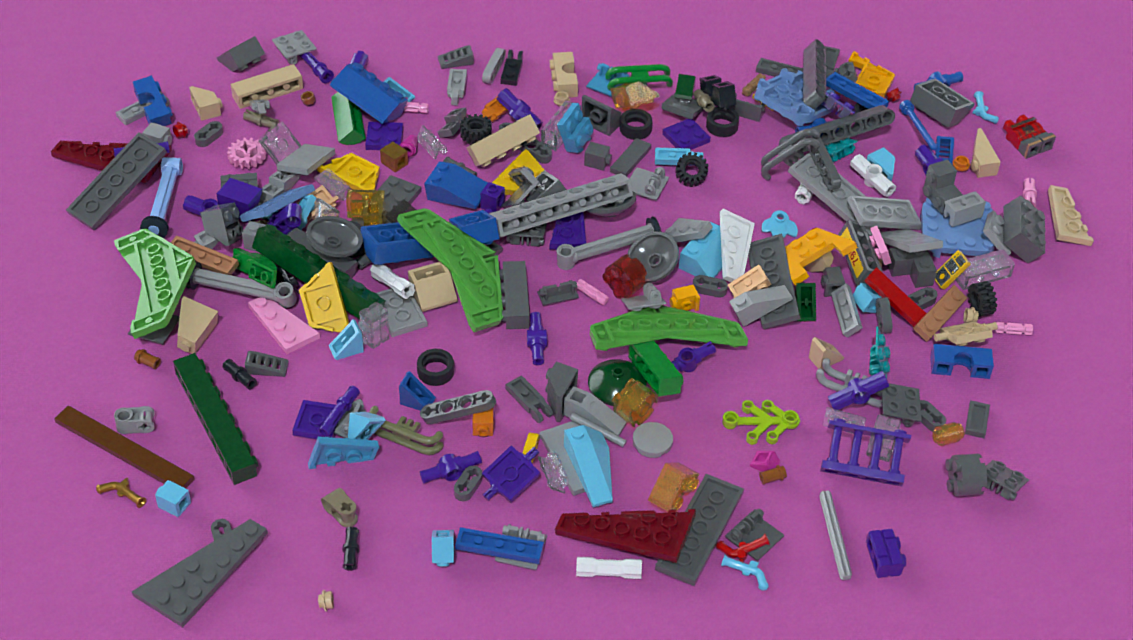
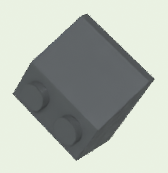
[217,36,265,72]
[581,95,622,136]
[545,361,578,423]

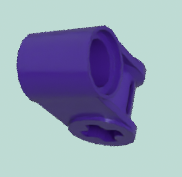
[268,203,302,235]

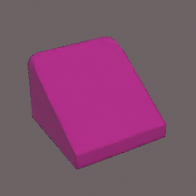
[750,451,780,472]

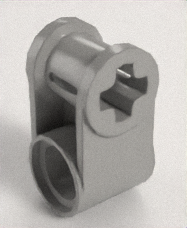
[114,406,155,434]

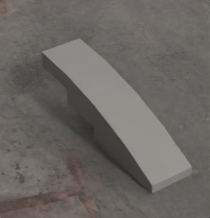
[258,171,301,206]

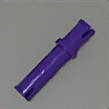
[318,385,360,437]

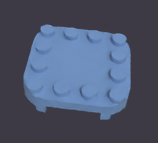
[754,68,836,126]
[920,197,995,261]

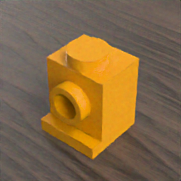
[669,285,700,311]

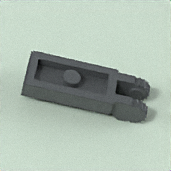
[505,376,553,423]

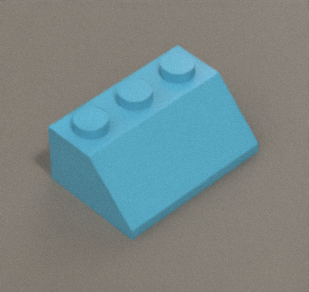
[679,222,722,278]

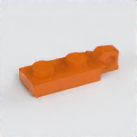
[481,96,509,122]

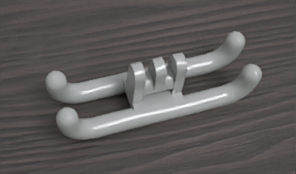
[816,358,883,408]

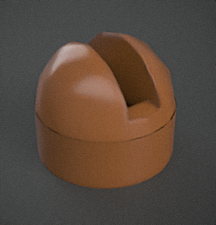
[301,91,315,106]

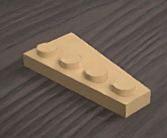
[1048,185,1094,246]

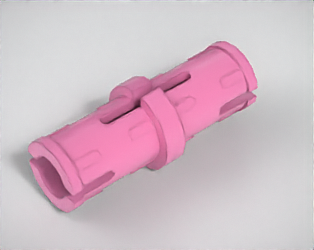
[1023,178,1037,208]

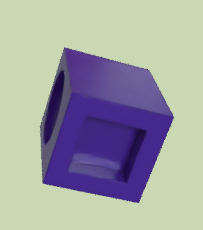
[480,182,505,212]

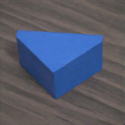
[399,371,436,411]

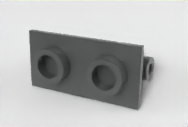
[537,280,579,306]

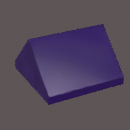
[216,178,263,223]

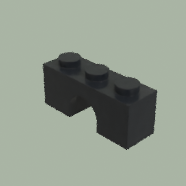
[699,75,737,109]

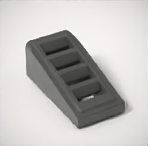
[438,45,474,69]
[245,351,289,377]

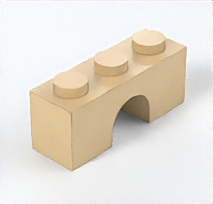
[549,52,578,97]

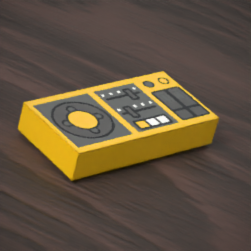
[935,250,971,290]

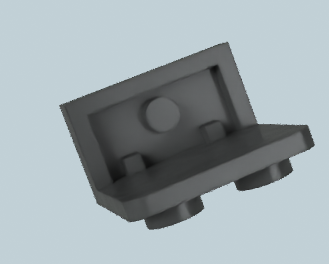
[502,166,539,209]

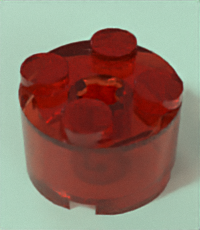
[602,254,647,299]

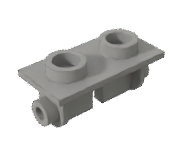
[334,399,366,438]

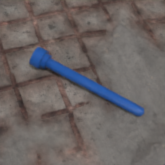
[899,100,937,150]

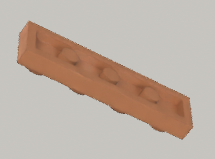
[170,235,239,275]
[913,285,967,342]

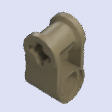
[321,488,358,527]

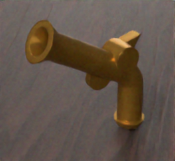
[96,477,146,508]

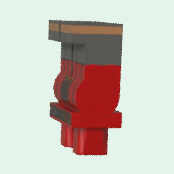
[1003,114,1056,159]

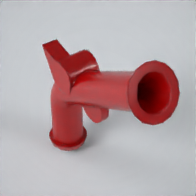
[716,534,771,563]

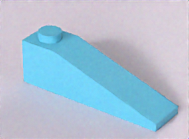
[564,425,613,507]

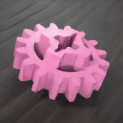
[227,138,266,169]

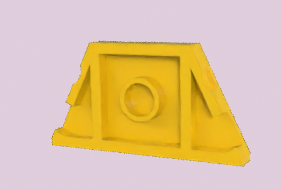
[492,149,544,195]
[317,153,380,198]
[299,262,349,332]

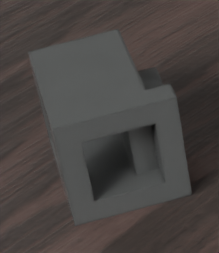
[821,266,845,297]

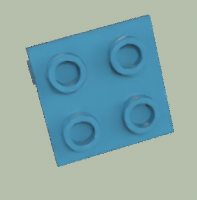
[586,63,630,98]

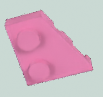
[869,226,892,265]

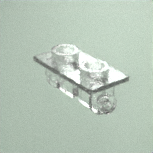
[417,125,447,159]
[314,168,350,201]
[823,407,866,434]
[538,451,569,493]

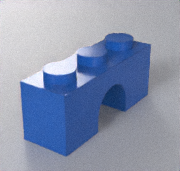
[132,75,173,126]
[930,344,994,379]

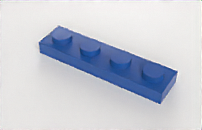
[826,72,889,109]
[455,527,544,564]

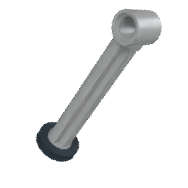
[557,216,661,270]
[186,262,297,308]

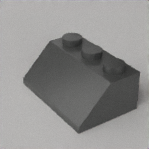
[910,79,975,128]

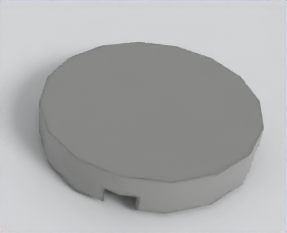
[633,422,673,458]

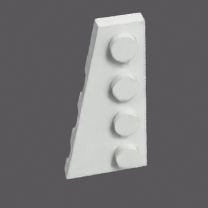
[720,209,755,282]

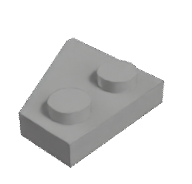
[983,210,1011,257]

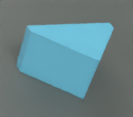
[328,319,364,360]
[348,412,386,440]

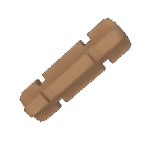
[742,73,766,97]

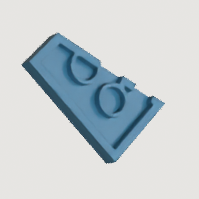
[308,437,379,469]

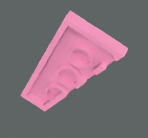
[248,297,320,355]

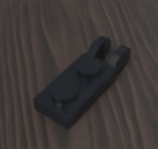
[500,50,523,86]

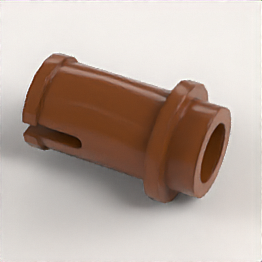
[134,349,161,369]
[759,465,787,484]

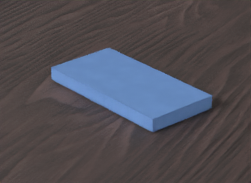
[240,184,315,222]

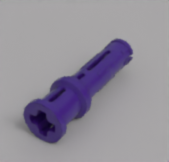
[299,52,334,84]

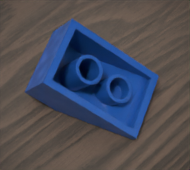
[424,161,488,209]

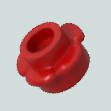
[886,87,902,102]
[173,122,188,139]

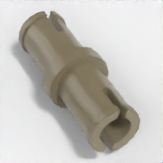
[693,89,714,112]
[243,109,279,130]

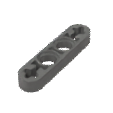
[499,122,552,164]
[805,136,841,190]
[420,390,496,424]

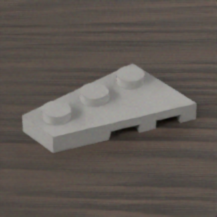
[665,218,713,243]

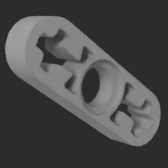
[482,48,506,84]

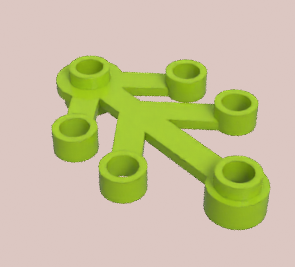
[722,400,800,445]

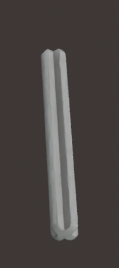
[819,490,852,580]

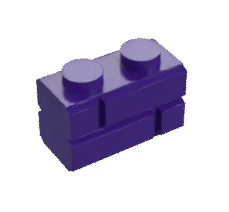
[866,529,906,578]

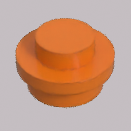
[952,155,970,171]

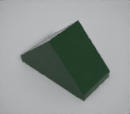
[675,74,696,100]
[795,283,816,321]

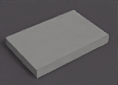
[276,144,335,175]
[377,288,428,337]

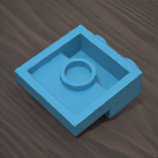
[557,103,594,153]

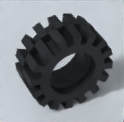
[460,114,492,144]
[675,152,708,187]
[967,281,997,317]

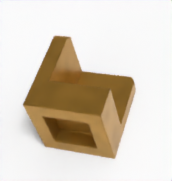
[380,142,408,173]

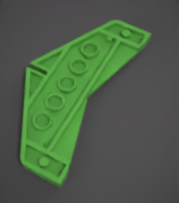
[397,208,503,332]
[114,229,196,339]
[590,305,748,351]

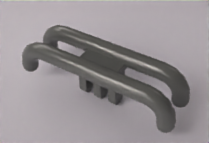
[761,129,820,181]

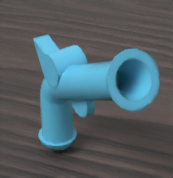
[972,91,999,124]
[721,555,769,591]

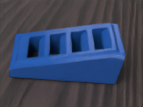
[935,136,955,165]

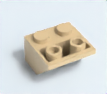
[408,262,457,312]

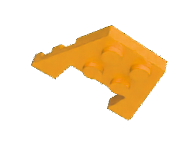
[833,51,895,98]
[785,227,858,286]

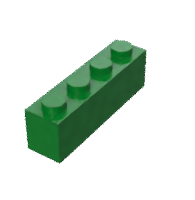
[628,341,684,397]

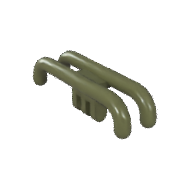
[369,406,444,455]

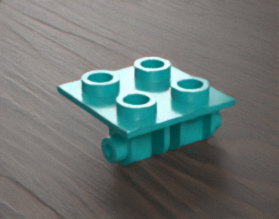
[825,137,858,163]
[869,326,891,378]

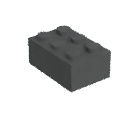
[1003,195,1046,263]

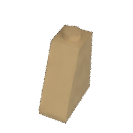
[177,296,218,354]

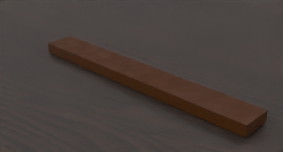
[54,405,195,489]

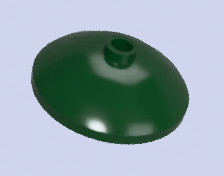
[588,359,647,406]

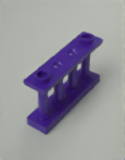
[820,418,912,487]

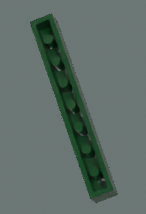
[252,224,386,325]
[173,353,259,485]

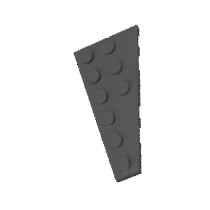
[131,519,268,628]

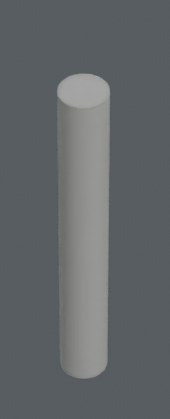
[570,412,627,447]

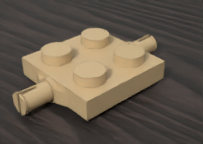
[934,322,998,346]

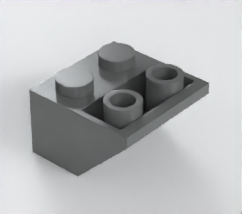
[200,202,243,246]

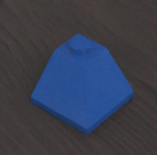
[449,210,499,244]

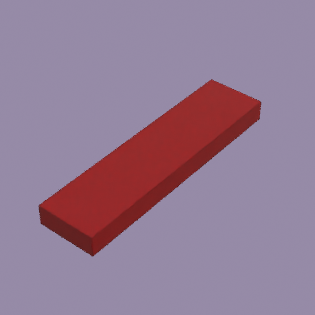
[864,267,927,327]

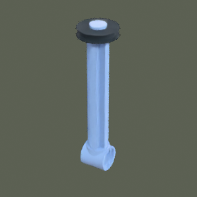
[140,157,183,238]

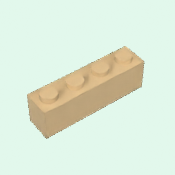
[231,64,303,109]
[466,114,540,167]

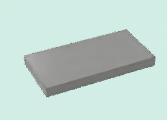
[847,196,922,230]
[880,229,943,253]
[539,421,585,496]

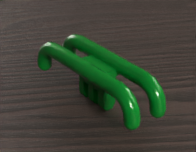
[605,64,673,91]

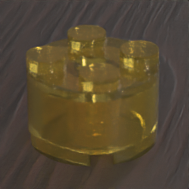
[612,378,658,427]

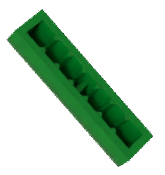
[331,92,365,145]

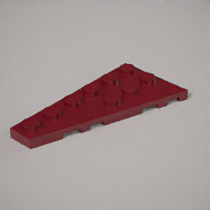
[51,140,172,184]
[555,509,696,563]

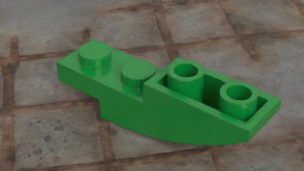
[232,248,277,289]

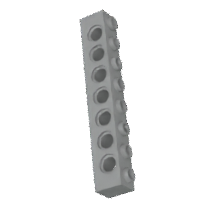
[490,173,633,237]

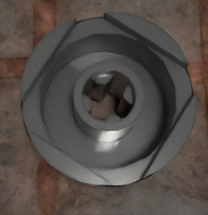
[945,453,987,496]

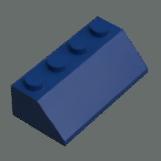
[329,62,408,124]
[360,222,435,265]

